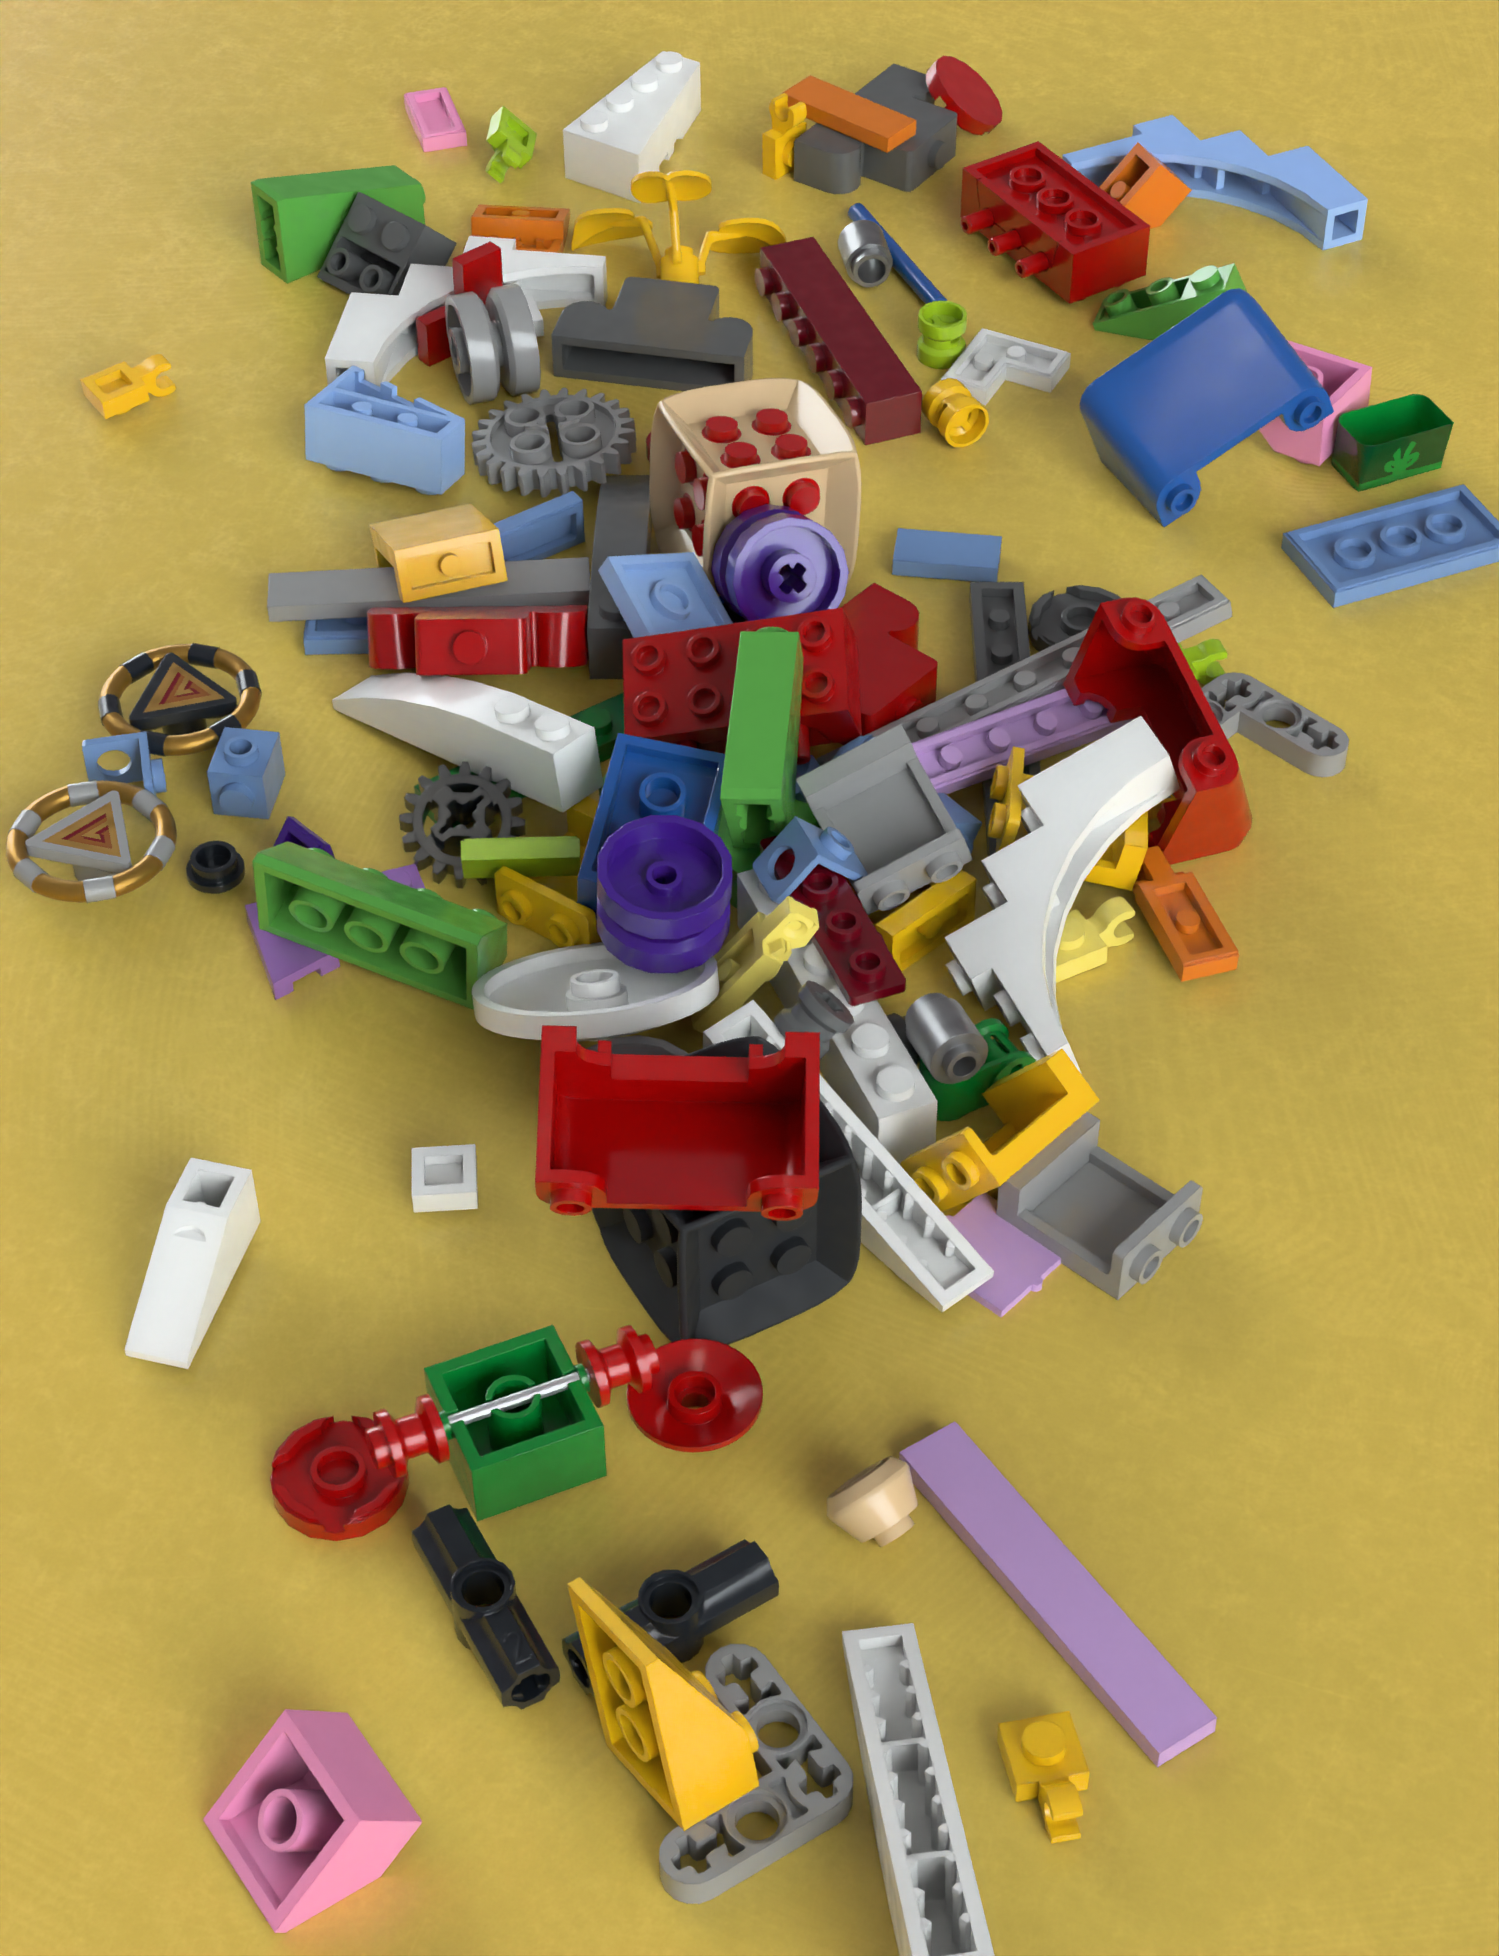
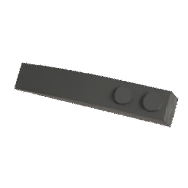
[587,475,652,679]

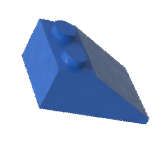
[577,733,725,920]

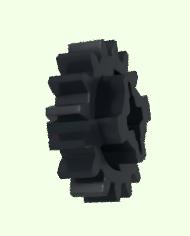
[399,761,526,888]

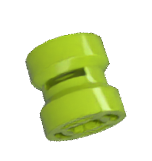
[917,301,967,369]

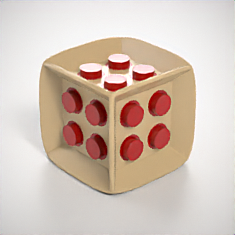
[649,378,862,597]

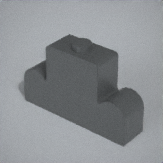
[794,64,957,194]
[551,277,753,391]

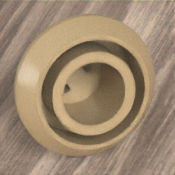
[827,1456,918,1547]

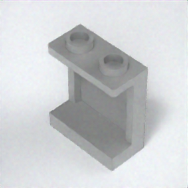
[796,724,973,915]
[996,1112,1203,1300]

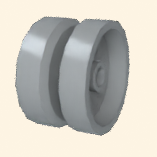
[445,283,541,405]

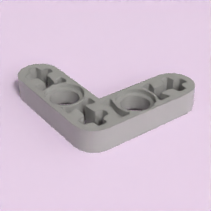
[1201,672,1349,777]
[659,1644,853,1904]

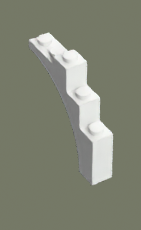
[325,236,608,387]
[944,716,1180,1074]

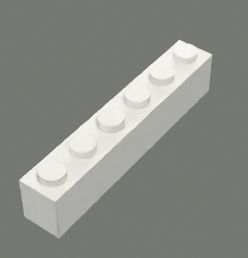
[737,869,938,1163]

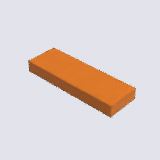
[783,75,916,153]

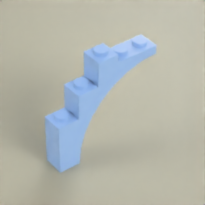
[1062,115,1368,251]

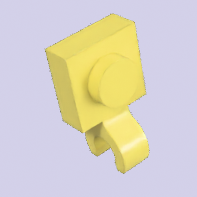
[1056,896,1135,983]

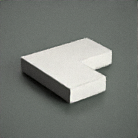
[941,328,1071,406]

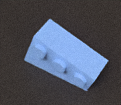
[304,365,465,495]

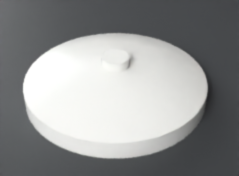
[472,942,720,1041]

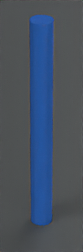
[848,203,947,304]

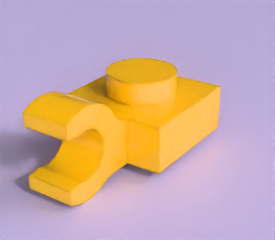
[762,93,807,180]
[80,354,176,419]
[997,1711,1090,1844]

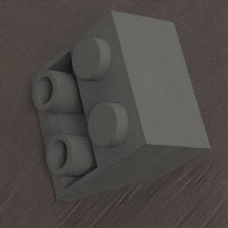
[317,192,457,296]

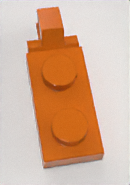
[1133,846,1239,982]

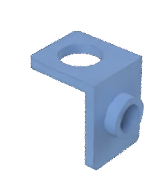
[82,732,167,797]
[753,816,868,904]

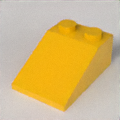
[567,1577,760,1831]

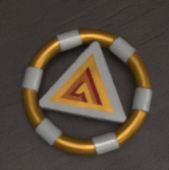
[6,780,177,903]

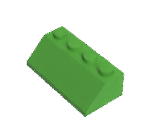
[252,841,507,1010]

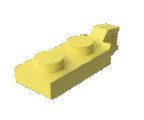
[691,896,819,1033]

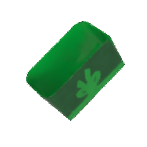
[1331,394,1454,492]

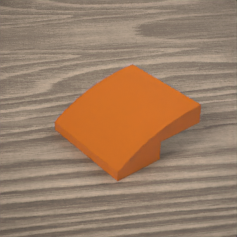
[464,204,570,253]

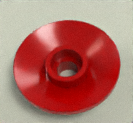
[627,1339,763,1453]

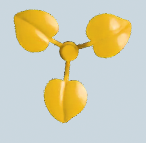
[571,170,787,284]

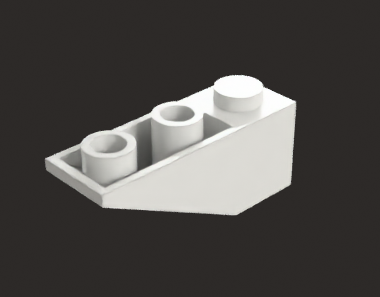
[124,1158,261,1369]

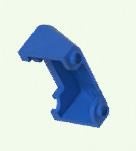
[1080,288,1334,527]

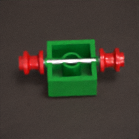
[364,1325,660,1522]

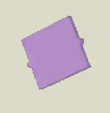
[946,1193,1061,1317]

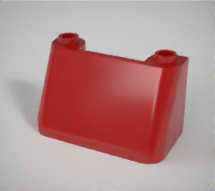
[1063,597,1253,865]
[535,1025,820,1221]

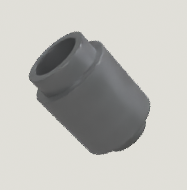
[838,220,893,287]
[905,993,988,1084]

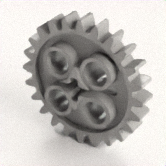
[472,388,637,497]

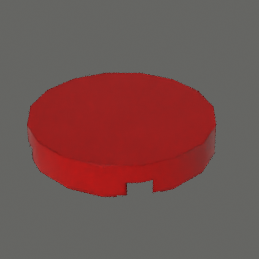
[926,56,1003,136]
[270,1415,409,1541]

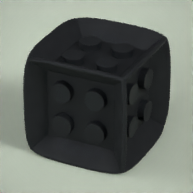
[592,1036,862,1345]

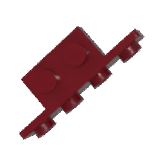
[760,835,906,1006]

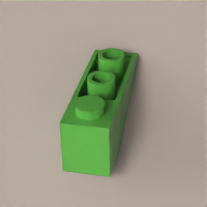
[1092,263,1247,341]

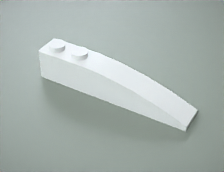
[332,673,604,812]
[703,1000,994,1312]
[842,1623,995,1956]

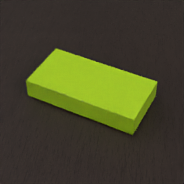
[461,836,581,879]

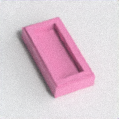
[404,87,467,152]

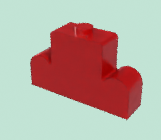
[839,583,938,745]
[367,605,589,675]

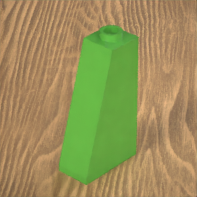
[251,165,426,284]
[720,627,804,848]

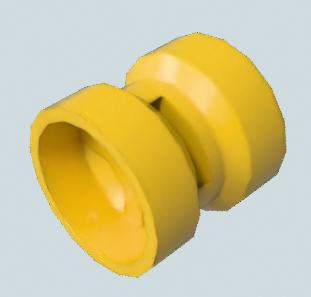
[922,378,989,448]

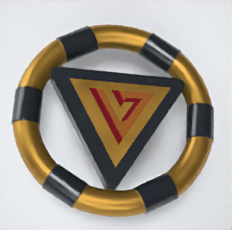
[98,643,262,757]

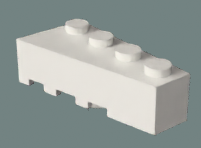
[563,51,701,203]

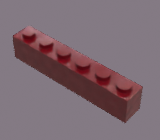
[755,237,922,445]

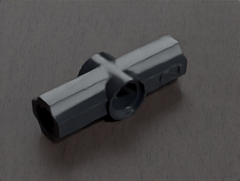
[412,1504,560,1710]
[562,1539,779,1697]

